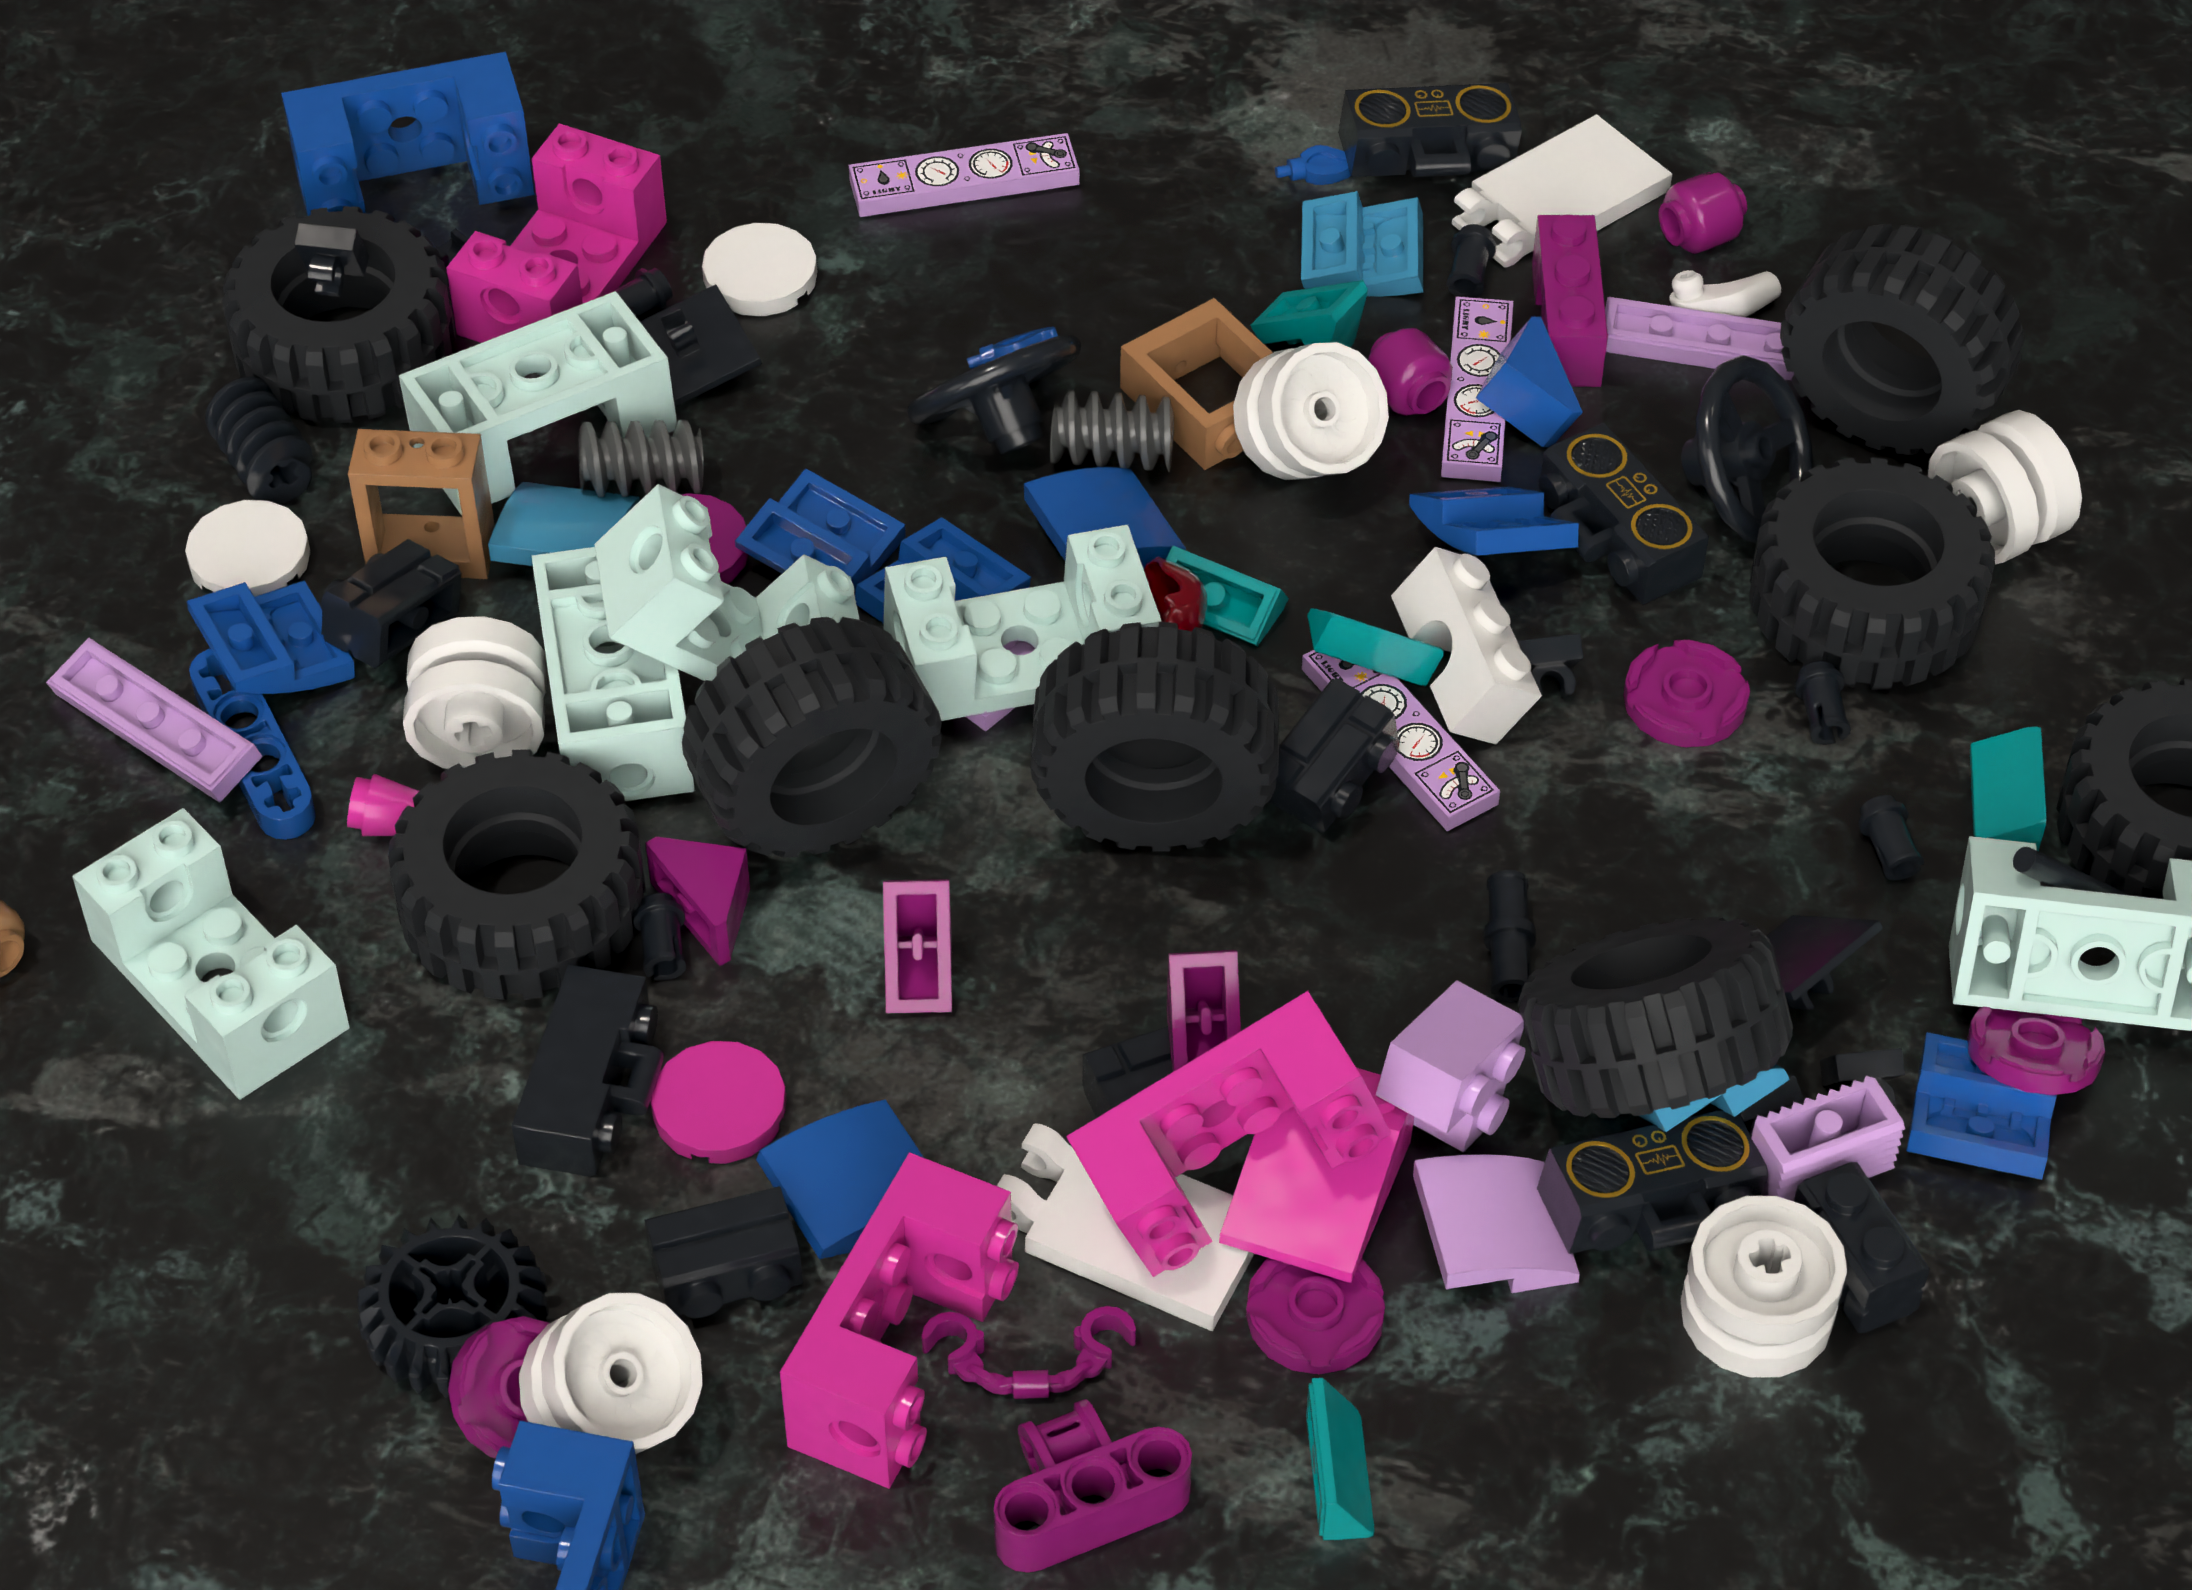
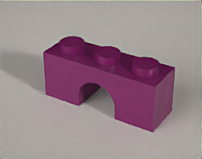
[1532,214,1608,387]

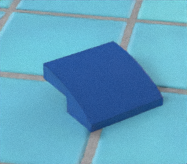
[1024,467,1186,569]
[735,469,906,591]
[1409,487,1579,555]
[855,517,1031,624]
[187,581,355,694]
[1906,1032,2057,1180]
[756,1100,924,1259]

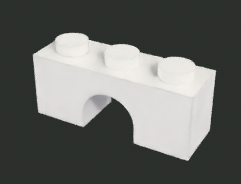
[1391,547,1542,744]

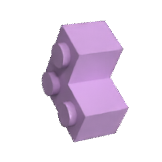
[1376,980,1525,1152]

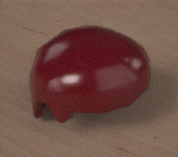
[1144,556,1207,631]

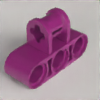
[994,1399,1192,1573]

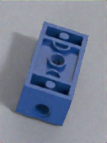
[281,52,535,216]
[492,1421,645,1590]

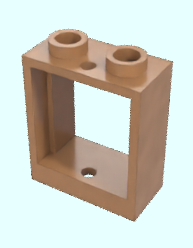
[1120,298,1273,470]
[348,429,495,579]

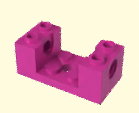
[446,123,667,343]
[1066,991,1392,1277]
[780,1152,1019,1489]

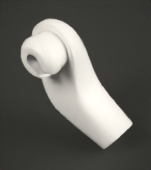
[1669,270,1781,317]

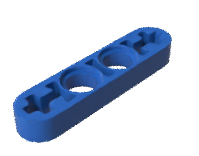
[189,649,316,840]

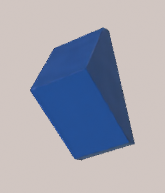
[1476,317,1583,447]

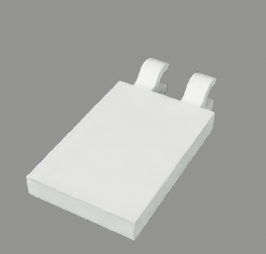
[1452,114,1672,267]
[997,1123,1254,1331]

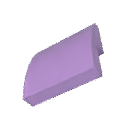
[1413,1154,1580,1293]

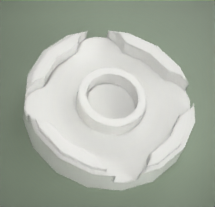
[702,223,817,316]
[185,500,310,597]

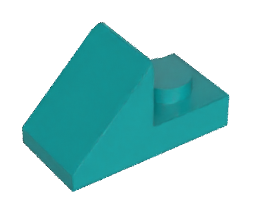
[1250,280,1368,348]

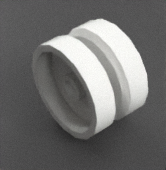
[1233,342,1389,480]
[1928,410,2082,564]
[403,616,547,769]
[1681,1196,1847,1377]
[519,1293,703,1454]

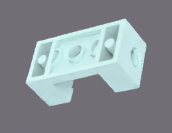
[399,291,677,515]
[594,484,859,681]
[883,525,1161,721]
[532,547,695,801]
[72,808,350,1100]
[1949,836,2192,1031]

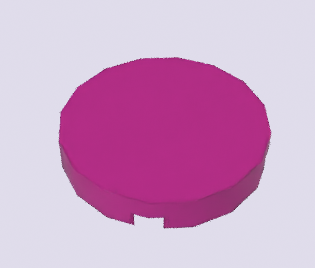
[651,1041,787,1164]

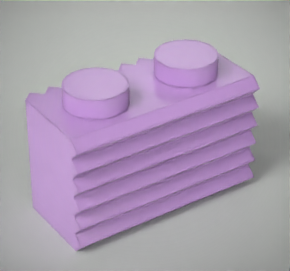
[1751,1076,1905,1202]

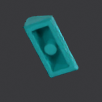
[1166,545,1289,647]
[1307,608,1443,686]
[1970,726,2046,851]
[1306,1378,1375,1541]

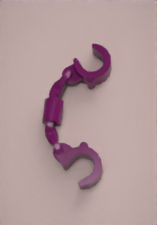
[922,1306,1136,1399]

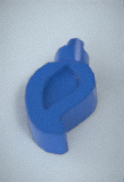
[1275,145,1351,185]
[967,327,1058,369]

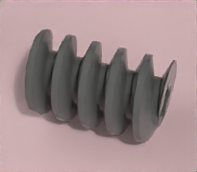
[1050,389,1175,472]
[578,420,703,497]

